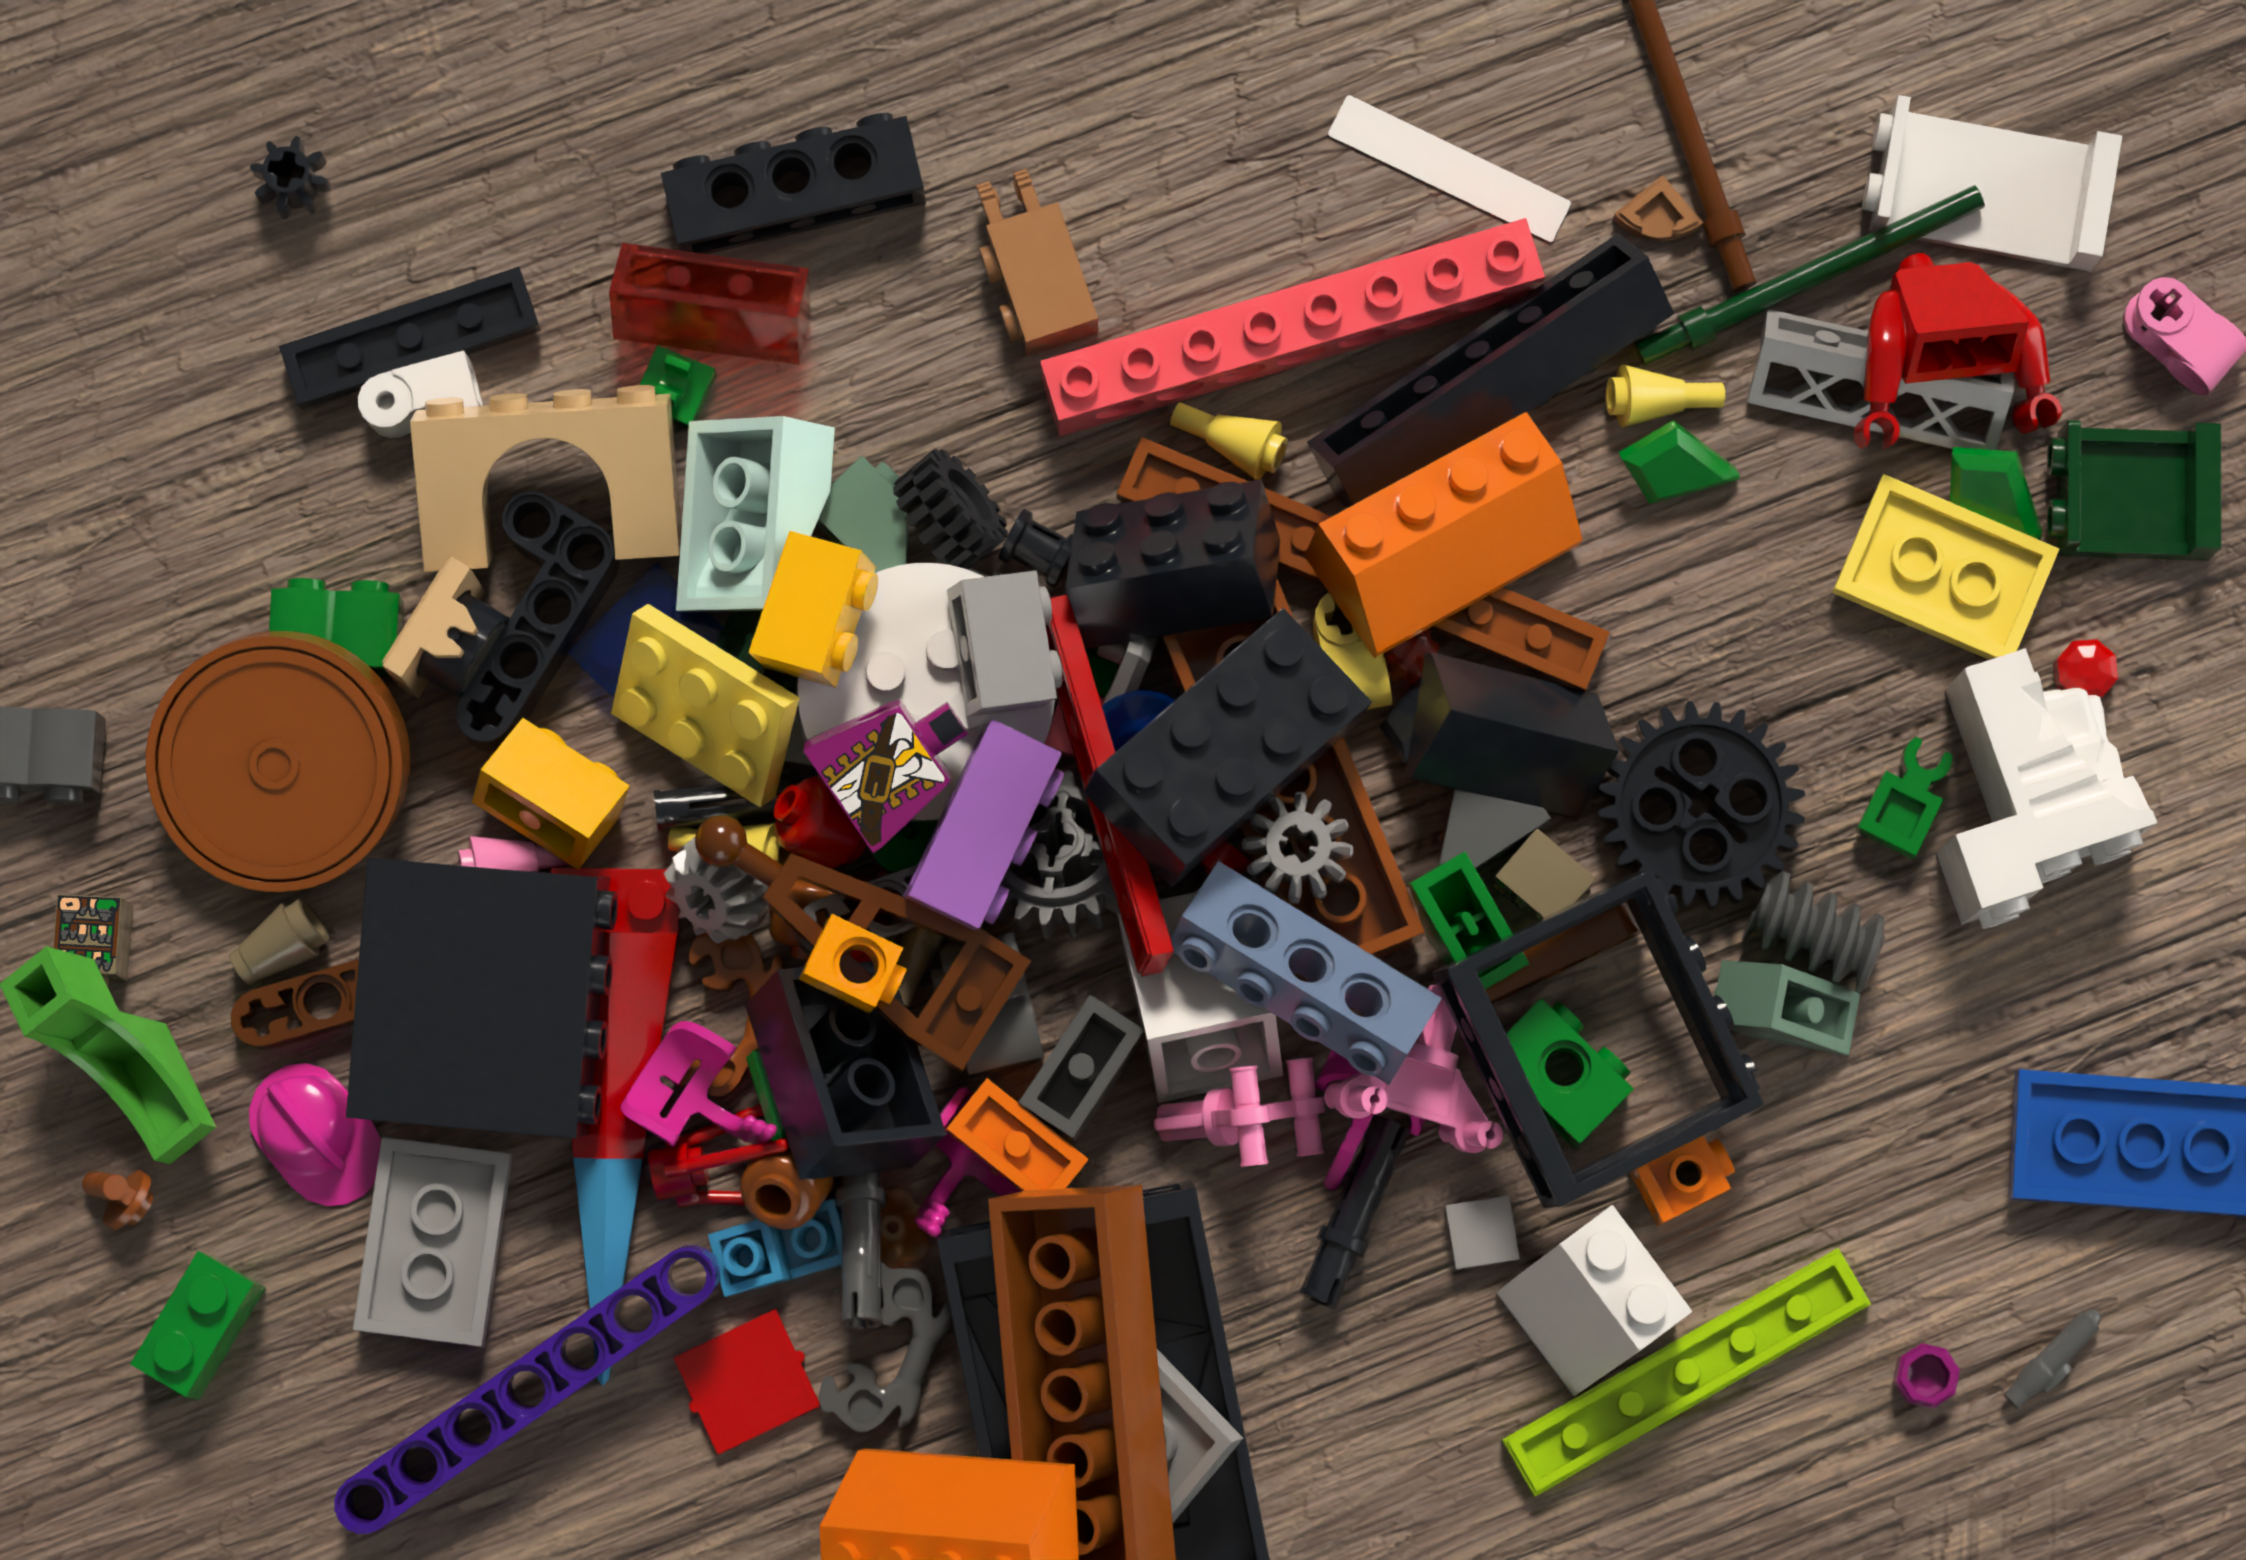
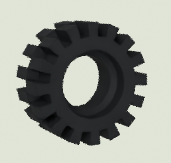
[893,449,1008,569]

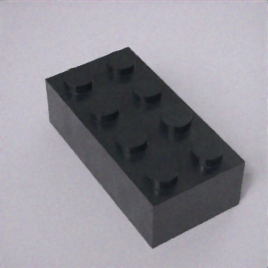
[1083,608,1372,887]

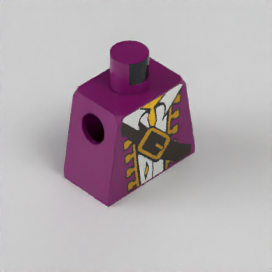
[803,699,968,853]

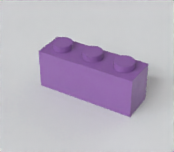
[903,719,1064,931]

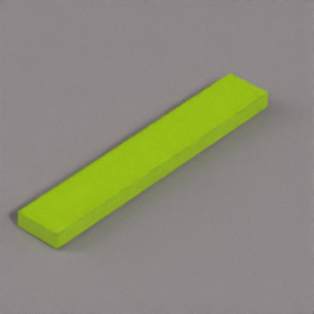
[1501,1248,1871,1497]

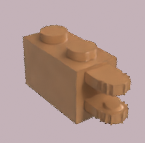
[976,169,1099,357]

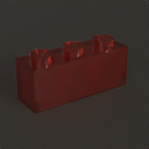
[609,243,811,365]

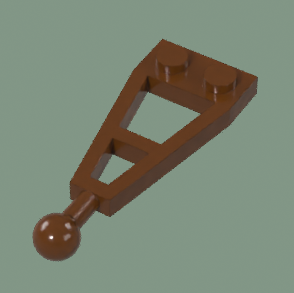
[695,815,1031,1072]

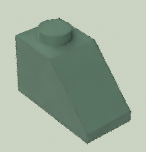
[816,455,909,573]
[1714,960,1860,1055]

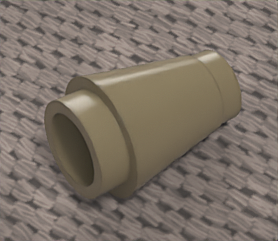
[229,898,329,985]

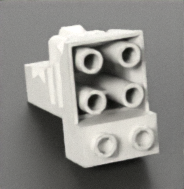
[1936,648,2157,929]

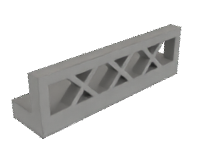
[1747,309,2014,450]

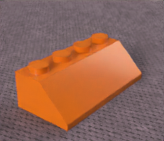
[1304,412,1583,658]
[819,1448,1079,1560]

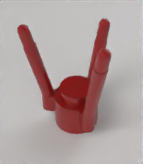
[648,1104,789,1208]

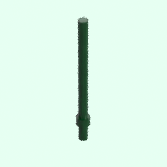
[1634,185,1985,366]

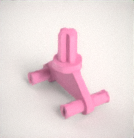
[1324,985,1503,1153]
[1154,1057,1326,1167]

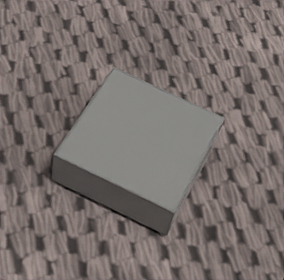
[1444,1195,1520,1271]

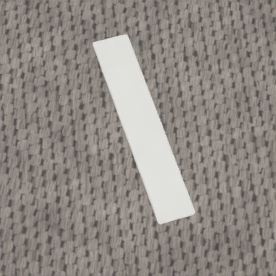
[1328,95,1571,242]

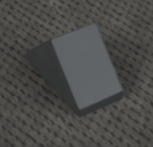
[1437,789,1551,872]

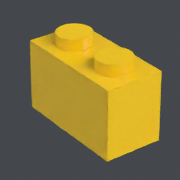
[748,531,878,688]
[472,718,630,870]

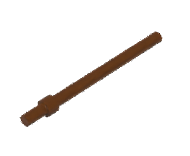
[1628,0,1757,292]

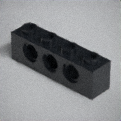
[661,113,926,260]

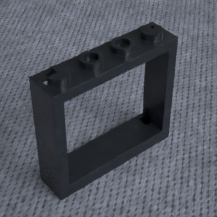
[1432,869,1764,1208]

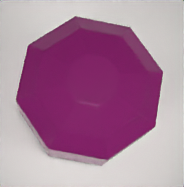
[1893,1343,1960,1409]

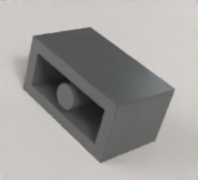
[1018,995,1144,1147]

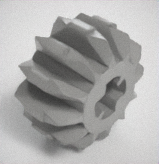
[1242,792,1353,904]
[664,837,769,944]

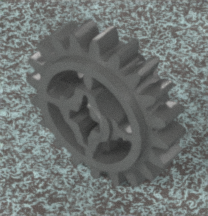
[997,770,1120,939]

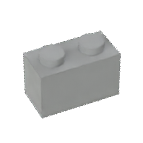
[947,570,1062,717]

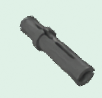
[835,1172,887,1330]

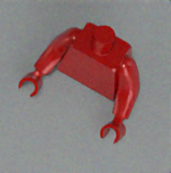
[1853,253,2062,450]

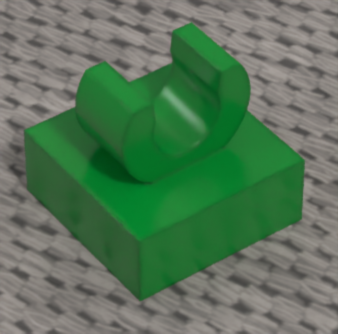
[640,345,717,429]

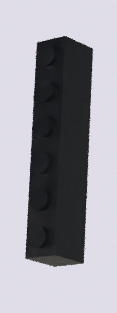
[1307,233,1674,508]

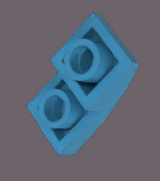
[708,1198,842,1297]

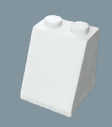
[1117,888,1283,1103]
[1496,1205,1693,1397]

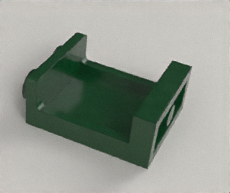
[2047,420,2221,561]

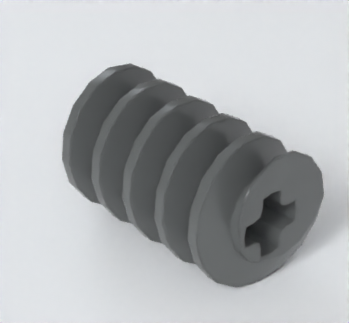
[1741,870,1885,994]

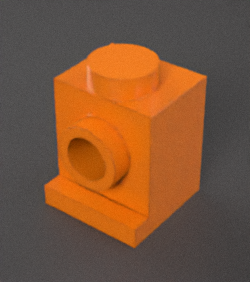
[1629,1135,1735,1227]

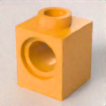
[799,914,907,1013]

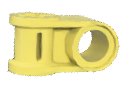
[1313,592,1392,710]

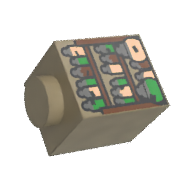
[1491,828,1596,922]
[53,894,133,987]

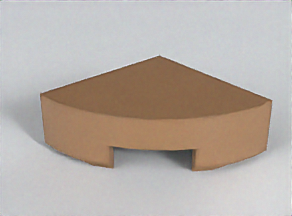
[1613,175,1703,242]

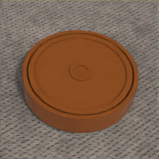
[145,631,410,892]

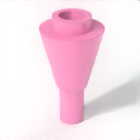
[458,836,569,872]

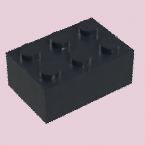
[1065,479,1280,649]
[745,962,947,1180]

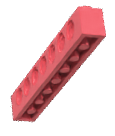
[1040,218,1545,437]

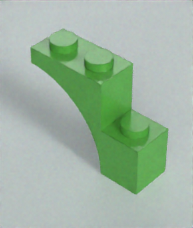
[0,946,217,1164]

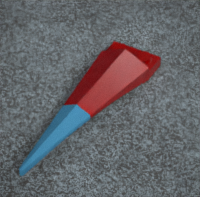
[551,868,681,1386]

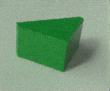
[1408,851,1530,990]

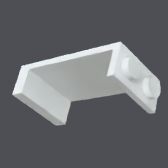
[1862,95,2122,272]

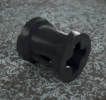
[998,508,1073,587]

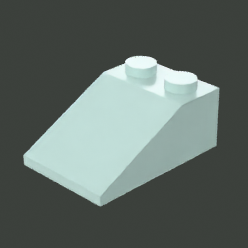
[676,416,835,612]

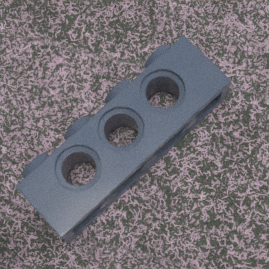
[1170,861,1442,1085]

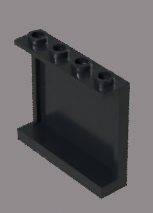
[346,858,618,1138]

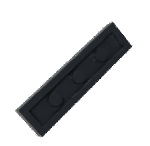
[279,267,541,410]

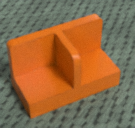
[945,1078,1089,1191]

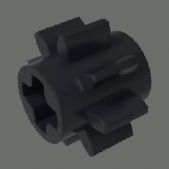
[250,136,331,219]

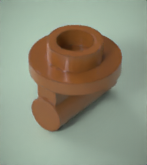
[82,1170,153,1230]

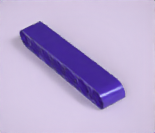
[334,1245,720,1534]

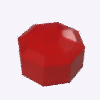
[2053,639,2118,699]

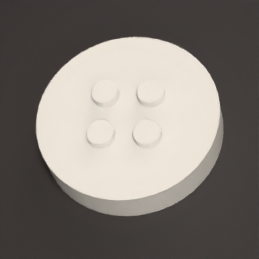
[796,563,1055,822]

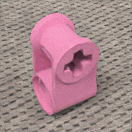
[2123,277,2246,396]

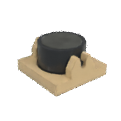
[382,557,510,699]

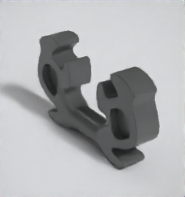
[819,1262,953,1432]

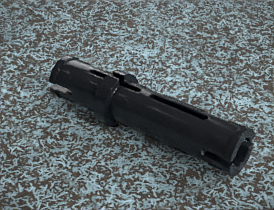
[654,770,820,831]
[1298,1115,1411,1310]

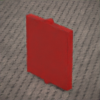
[673,1309,820,1455]

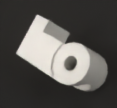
[358,350,484,438]

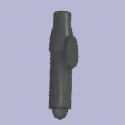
[2003,1309,2101,1410]

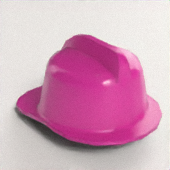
[249,1063,381,1206]

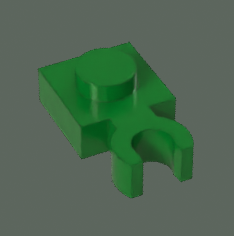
[1855,737,1953,859]

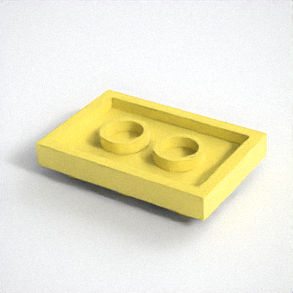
[1832,474,2059,660]
[611,604,800,808]

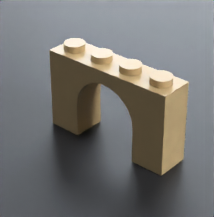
[410,385,682,572]

